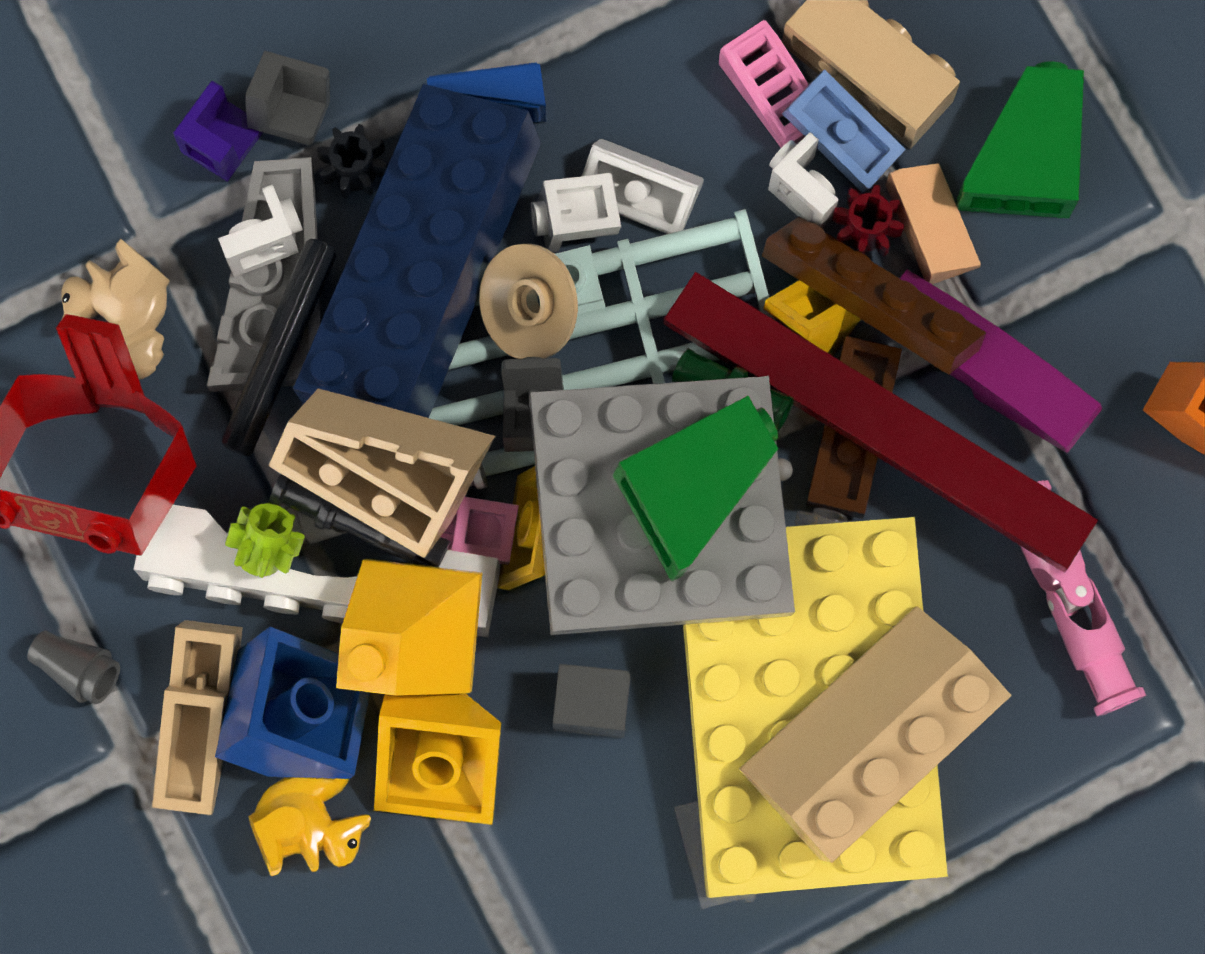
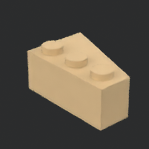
[268,388,495,558]

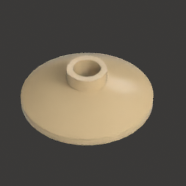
[479,244,578,359]

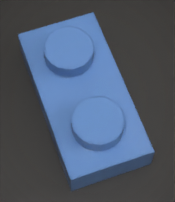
[782,70,906,193]

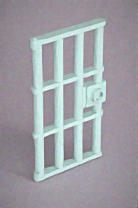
[429,209,775,476]

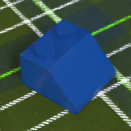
[215,627,370,779]

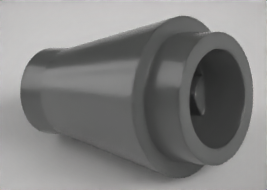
[27,630,120,704]

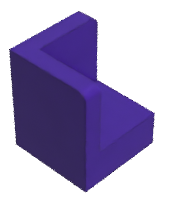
[173,81,263,182]

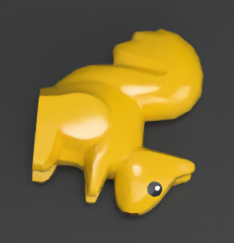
[248,777,371,877]

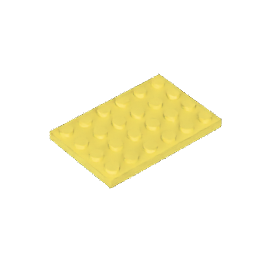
[683,517,948,898]

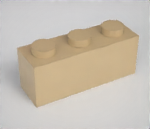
[782,0,960,149]

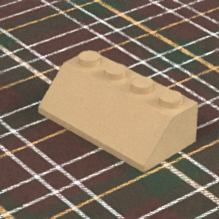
[739,606,1012,863]

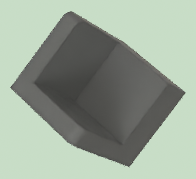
[245,50,330,145]
[553,664,630,738]

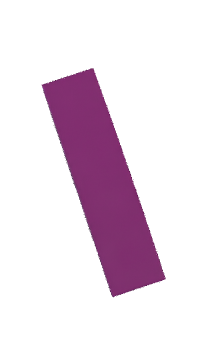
[900,269,1102,453]

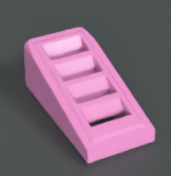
[719,20,809,148]

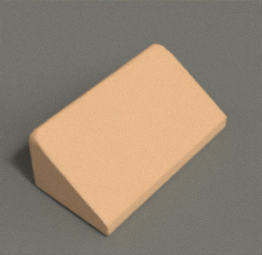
[885,163,981,284]

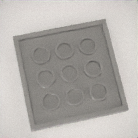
[529,376,795,635]

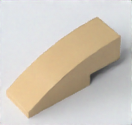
[152,620,243,815]

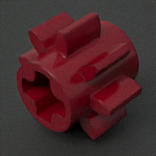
[832,185,904,257]

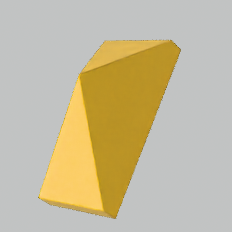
[763,280,861,356]

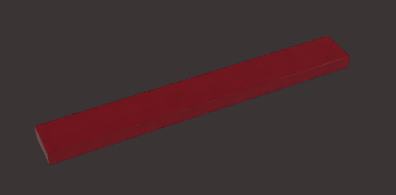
[664,271,1098,573]

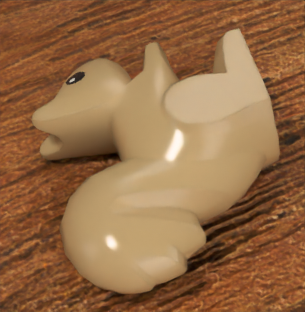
[61,239,170,380]

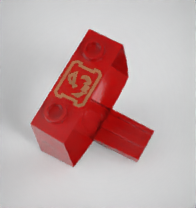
[0,314,197,556]

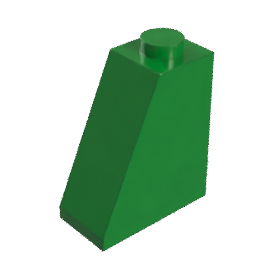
[956,61,1084,218]
[613,396,778,582]

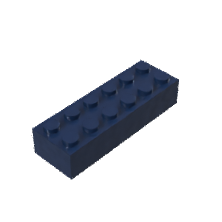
[293,84,541,418]

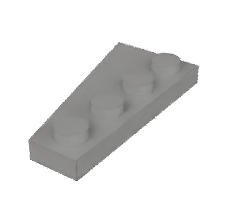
[207,157,322,392]

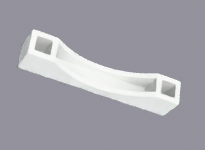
[134,505,500,637]

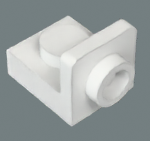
[768,132,839,229]
[531,173,621,252]
[218,184,303,277]

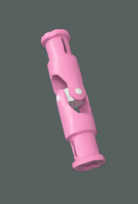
[1020,480,1147,717]

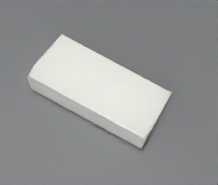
[582,139,704,234]

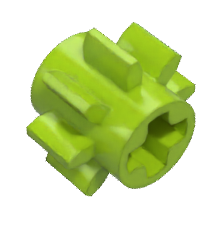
[225,503,305,578]

